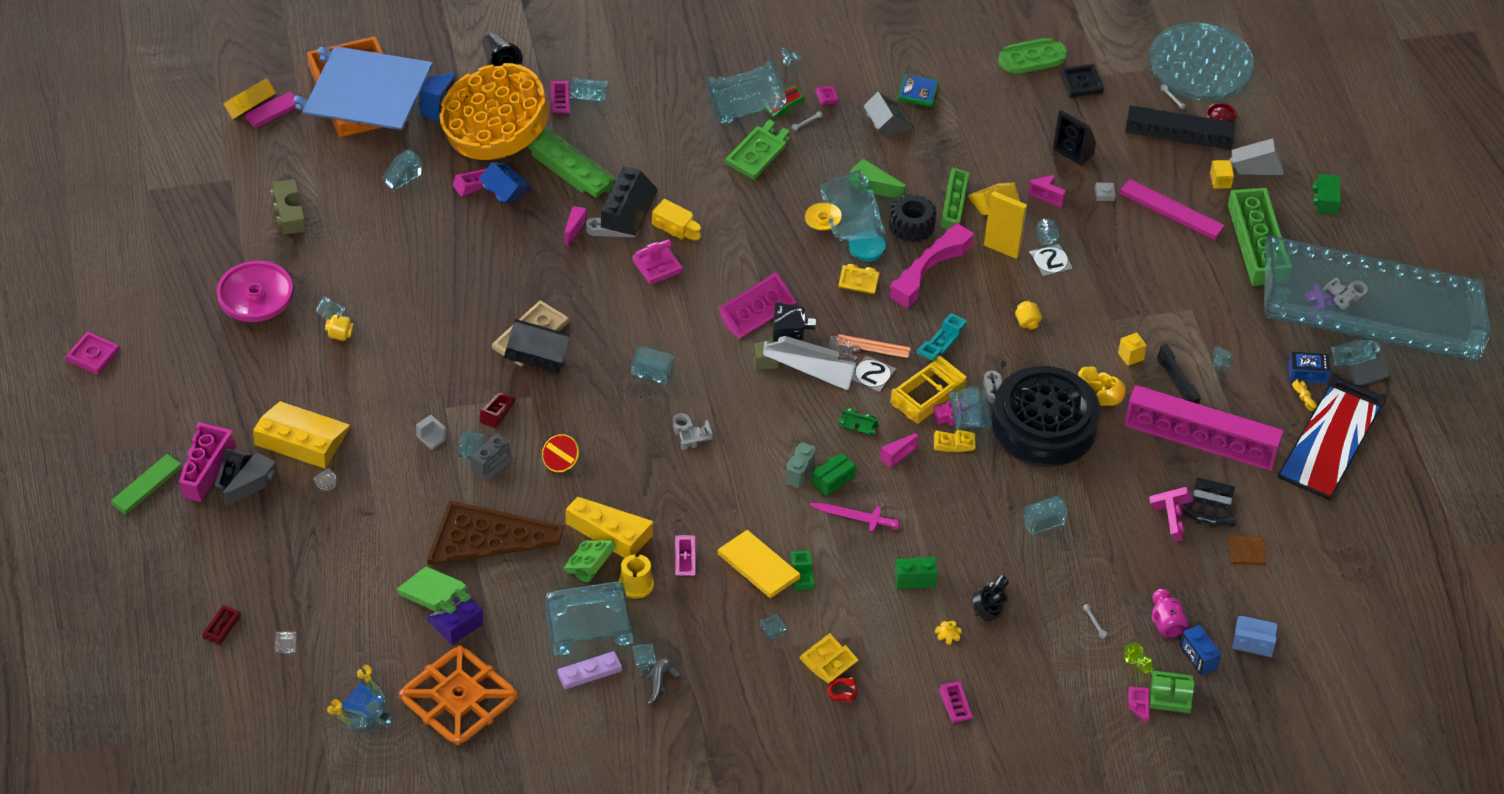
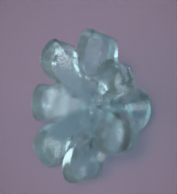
[779,47,801,66]

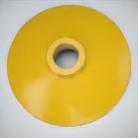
[805,203,842,231]

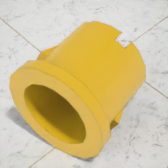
[618,554,654,599]

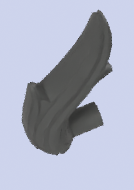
[646,658,681,705]

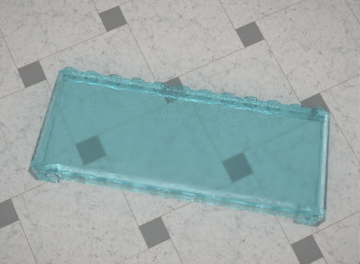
[1264,235,1491,360]

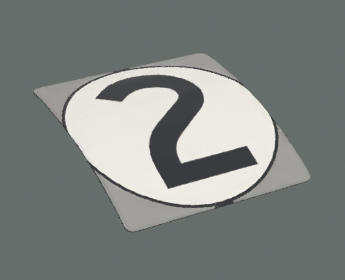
[1029,244,1072,276]
[852,356,896,392]

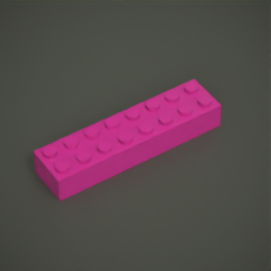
[1124,385,1284,471]

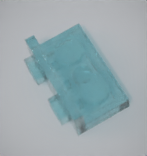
[569,78,608,102]

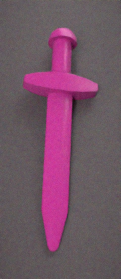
[809,503,900,533]

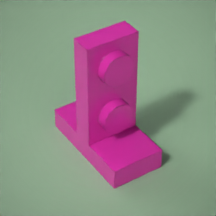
[1149,487,1193,542]

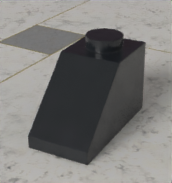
[214,448,252,490]

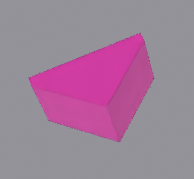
[674,535,695,576]

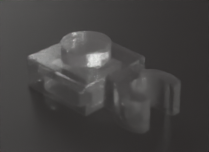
[827,335,861,361]

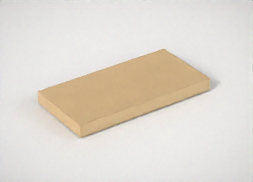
[492,300,569,367]

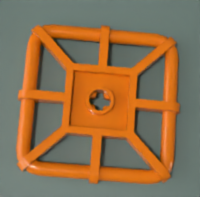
[399,645,518,745]

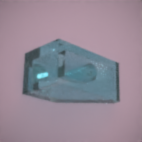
[382,148,422,191]

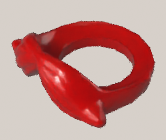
[828,677,858,703]

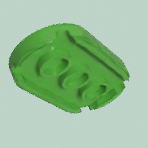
[998,38,1067,74]

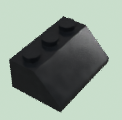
[503,319,570,373]

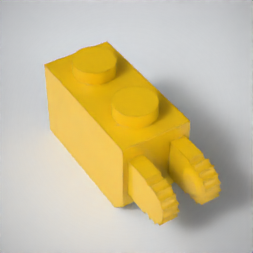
[652,199,701,241]

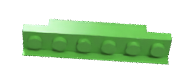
[527,126,617,198]

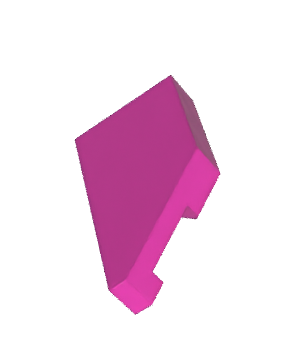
[1128,686,1149,723]

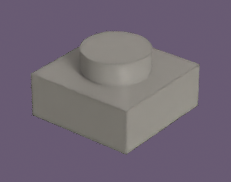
[1095,183,1115,201]

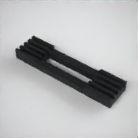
[1157,343,1201,404]

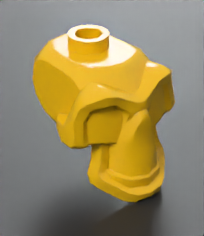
[1078,366,1126,406]

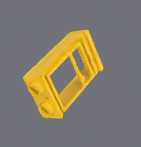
[890,355,967,424]

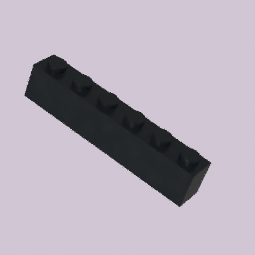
[1125,105,1236,150]

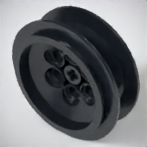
[992,366,1100,467]

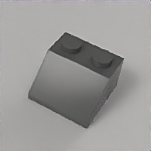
[864,91,914,135]

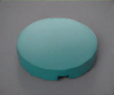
[849,231,886,262]

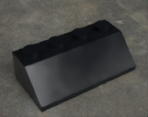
[600,166,657,236]

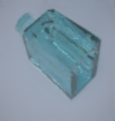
[1331,340,1380,365]

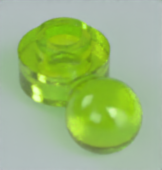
[1123,643,1153,673]

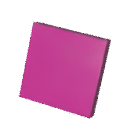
[65,331,120,375]

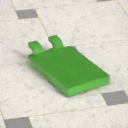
[725,119,790,180]
[397,567,471,614]

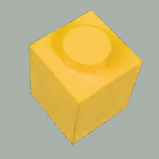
[1210,160,1234,189]
[1118,332,1147,366]

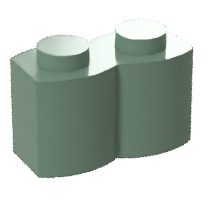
[786,442,815,488]

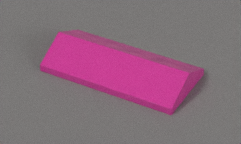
[718,272,797,339]

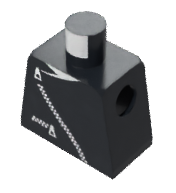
[773,302,816,342]

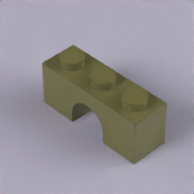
[270,179,305,235]

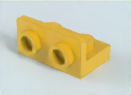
[838,264,880,295]

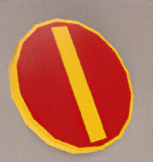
[542,434,579,472]

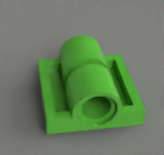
[564,540,616,582]
[1149,670,1194,713]

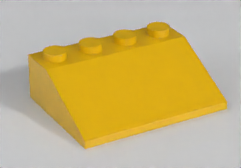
[253,401,350,469]

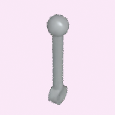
[1160,85,1185,110]
[792,111,823,132]
[1083,604,1107,639]

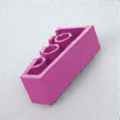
[179,422,237,502]

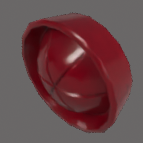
[1206,103,1237,122]

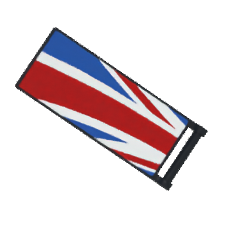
[1278,374,1388,500]

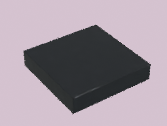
[1060,64,1104,98]

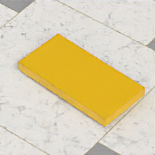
[984,191,1027,259]
[718,530,800,599]

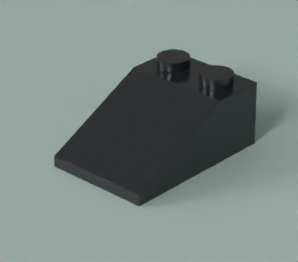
[1053,110,1096,166]

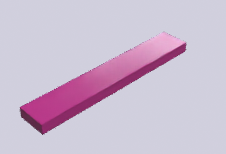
[1120,179,1225,240]

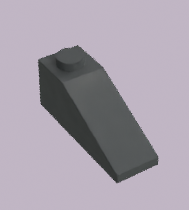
[223,452,278,506]

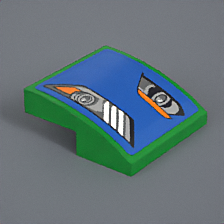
[897,74,939,107]

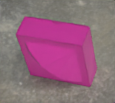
[816,86,839,105]

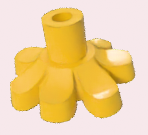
[935,621,962,645]

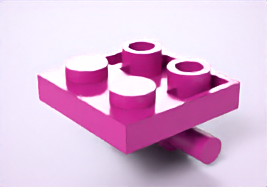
[632,239,683,285]

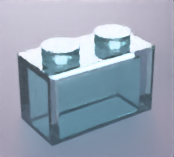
[631,345,675,384]
[1022,495,1069,535]

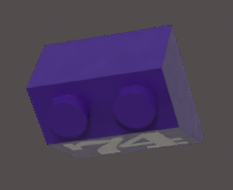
[426,597,483,645]

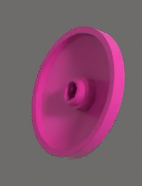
[217,261,293,322]

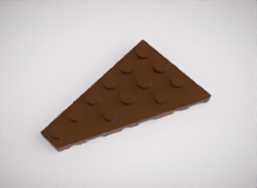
[427,500,564,565]

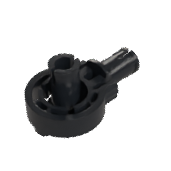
[973,575,1009,621]

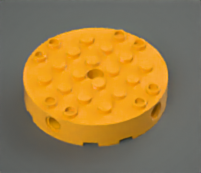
[439,63,550,160]

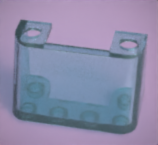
[819,170,886,241]

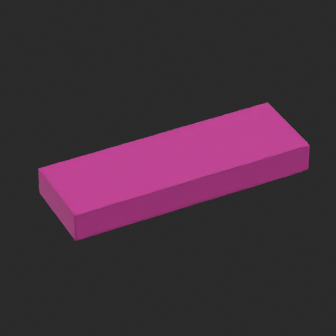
[245,91,297,128]

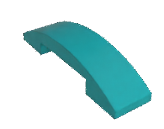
[917,313,967,361]

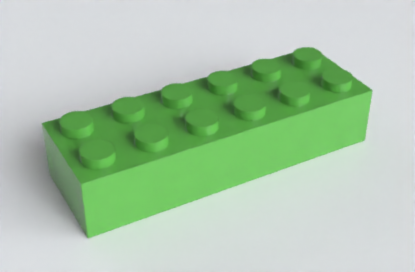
[1228,188,1291,286]

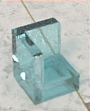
[315,296,345,320]
[457,430,486,460]

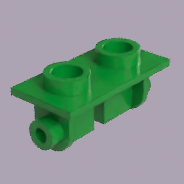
[838,409,879,436]

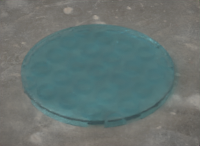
[1149,22,1254,100]

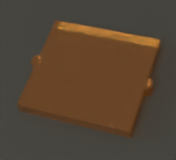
[1228,536,1266,565]

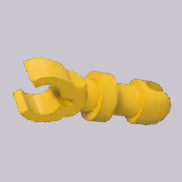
[1292,379,1317,412]

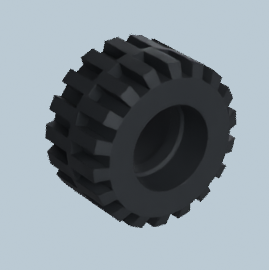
[889,194,937,243]

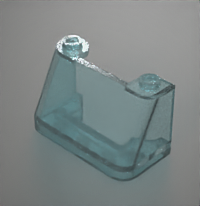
[705,59,786,124]
[544,582,633,655]

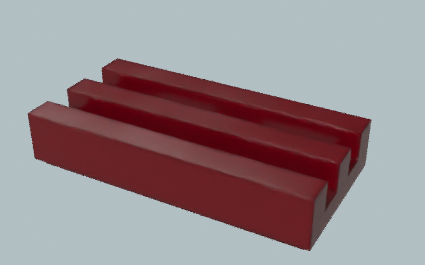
[202,605,241,645]

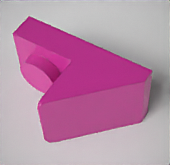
[1028,175,1066,207]

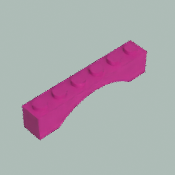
[890,223,974,309]

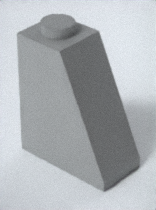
[1230,138,1285,175]

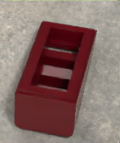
[480,392,516,428]

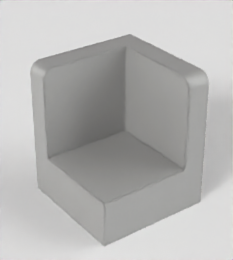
[416,415,447,450]

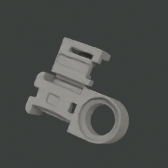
[1322,277,1368,310]
[673,413,713,450]

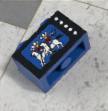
[1288,352,1331,383]
[1179,625,1221,676]

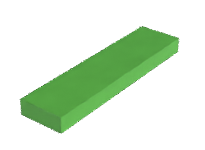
[111,454,182,515]

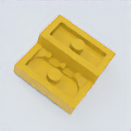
[800,633,858,684]

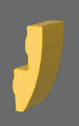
[934,429,976,452]

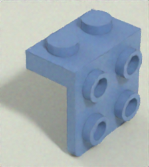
[1232,616,1277,657]

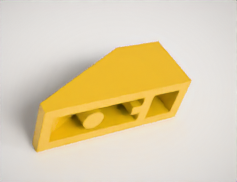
[223,78,276,119]

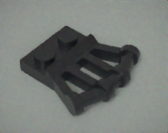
[1181,477,1235,527]

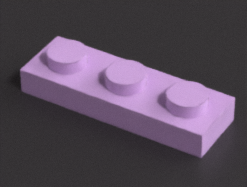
[557,651,622,689]

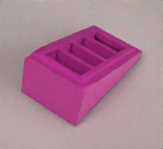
[550,81,570,114]
[453,169,486,196]
[564,206,587,246]
[880,433,918,468]
[939,681,973,724]

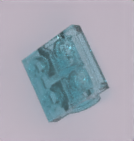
[949,387,992,429]

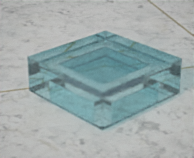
[759,614,787,640]

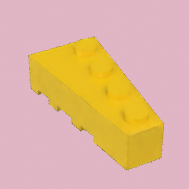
[566,497,653,558]

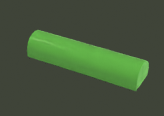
[941,167,969,230]

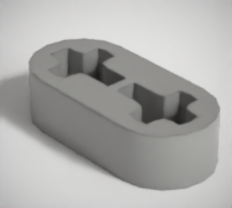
[983,371,1002,404]

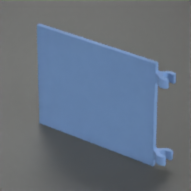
[293,46,433,130]

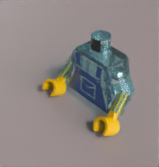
[327,665,392,730]

